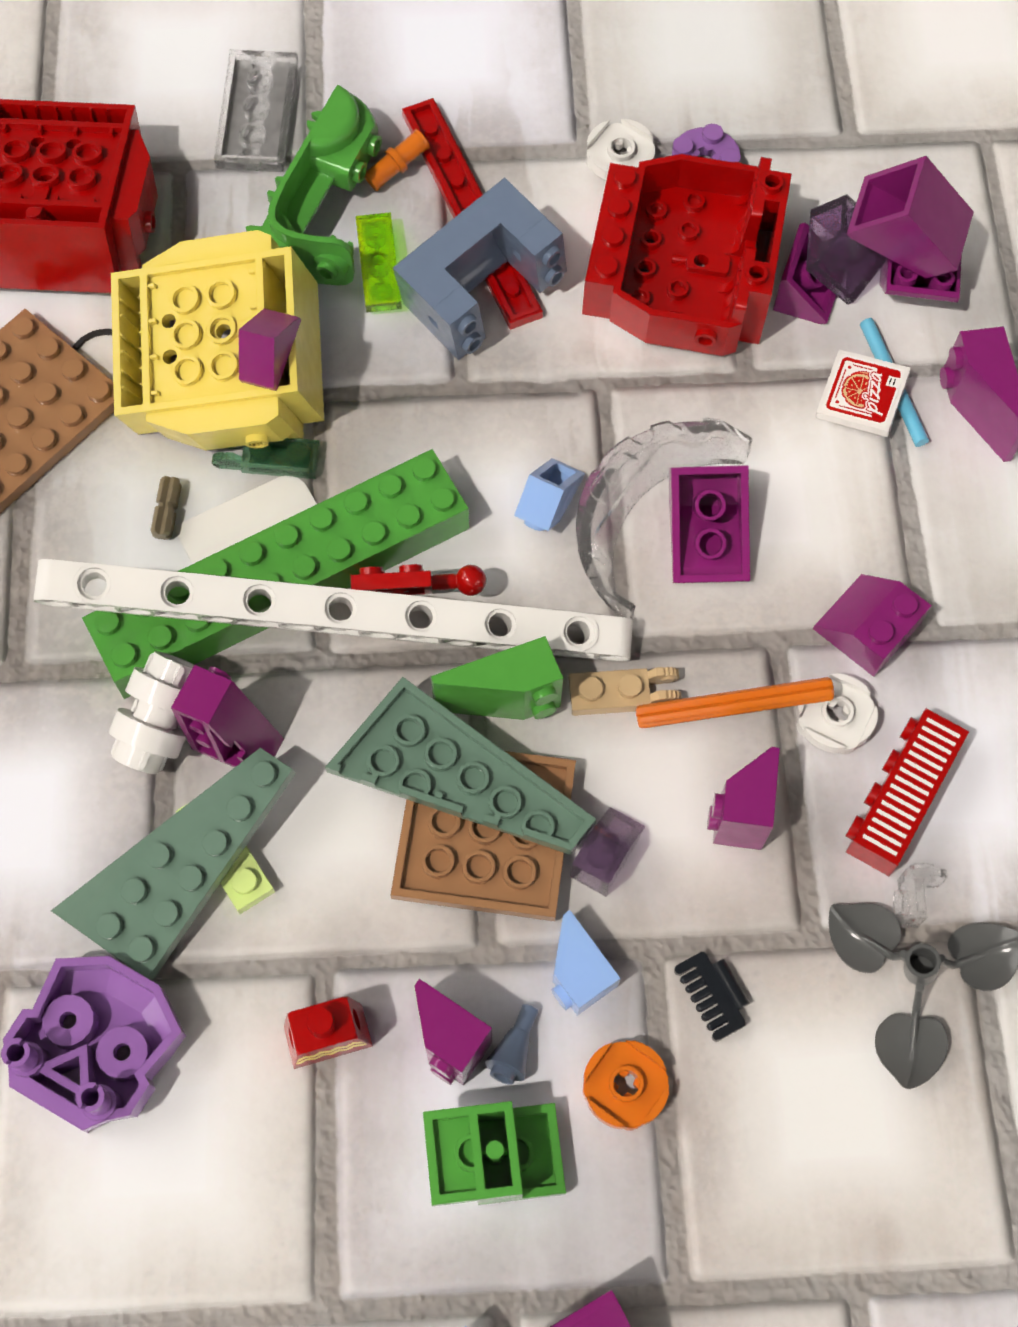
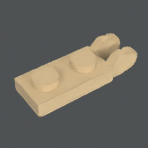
[568,667,682,716]

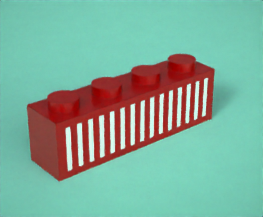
[845,708,969,877]

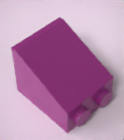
[847,156,974,279]

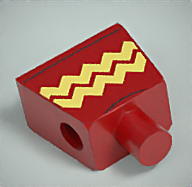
[284,996,373,1069]

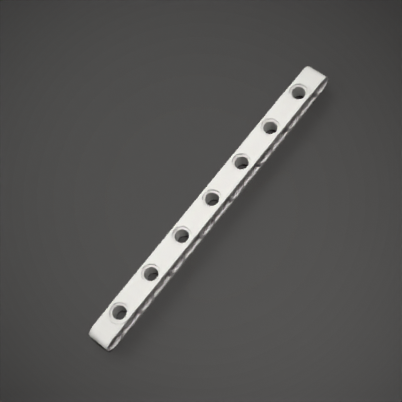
[33,559,633,661]

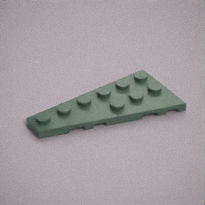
[325,677,596,855]
[51,748,296,981]

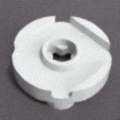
[586,119,655,180]
[796,673,878,755]

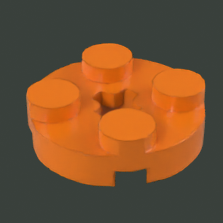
[583,1040,669,1131]

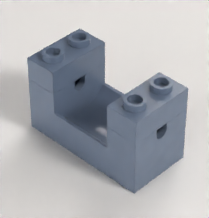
[393,177,567,360]

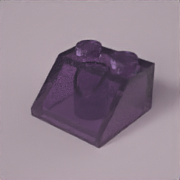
[806,194,886,305]

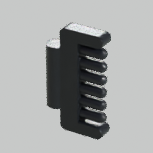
[674,952,750,1042]

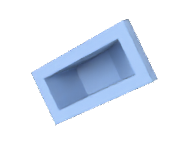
[514,458,585,531]
[551,910,620,1016]

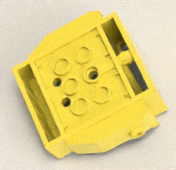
[111,230,324,451]

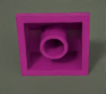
[813,574,932,677]
[707,747,780,850]
[414,979,492,1086]

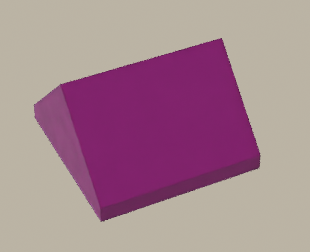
[773,222,845,325]

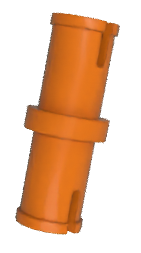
[365,129,430,192]

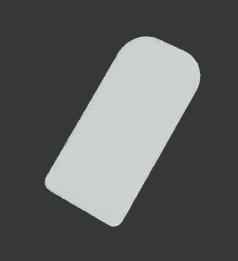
[175,476,317,564]

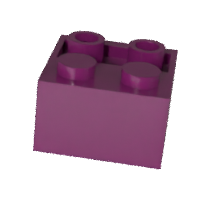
[879,255,962,303]

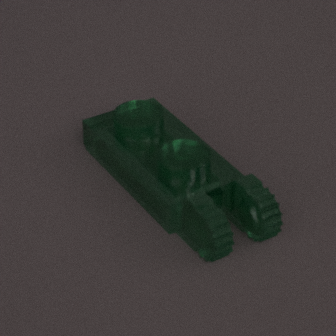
[211,438,321,479]

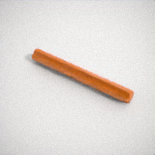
[636,677,834,728]

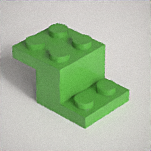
[423,1101,566,1207]

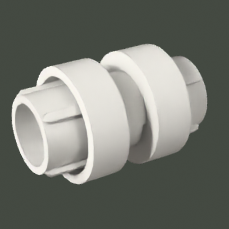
[109,651,194,774]

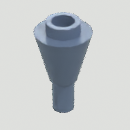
[485,1004,538,1085]

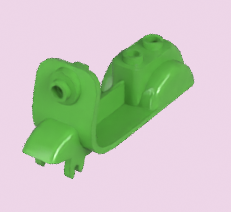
[246,85,382,286]

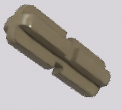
[150,476,182,540]

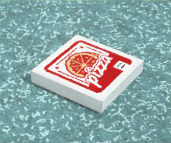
[816,349,911,437]

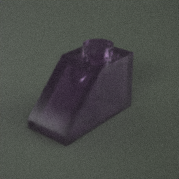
[570,807,645,897]

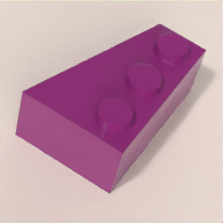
[171,665,284,768]

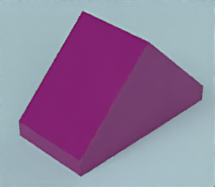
[239,308,301,391]

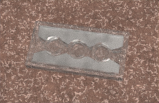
[214,49,299,172]

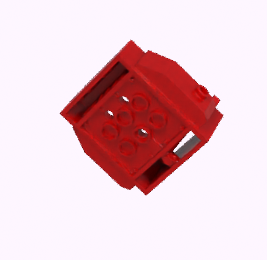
[0,99,158,293]
[582,154,792,356]

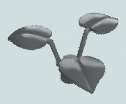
[829,903,1018,1089]

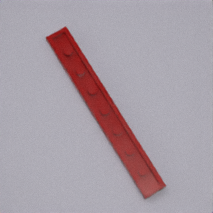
[402,98,543,330]

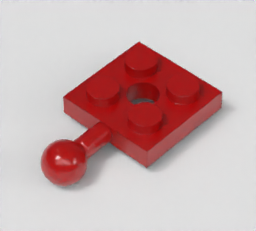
[350,564,487,596]

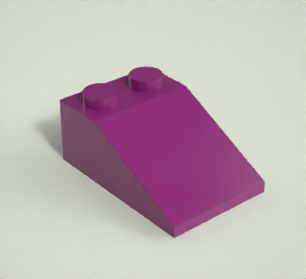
[940,326,1018,462]
[669,465,750,583]

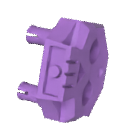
[1,956,186,1133]

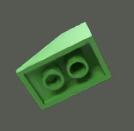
[431,636,563,720]

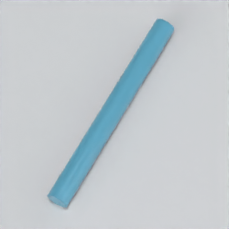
[860,318,929,447]

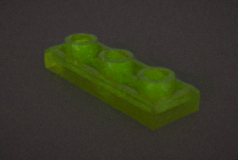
[356,212,402,313]

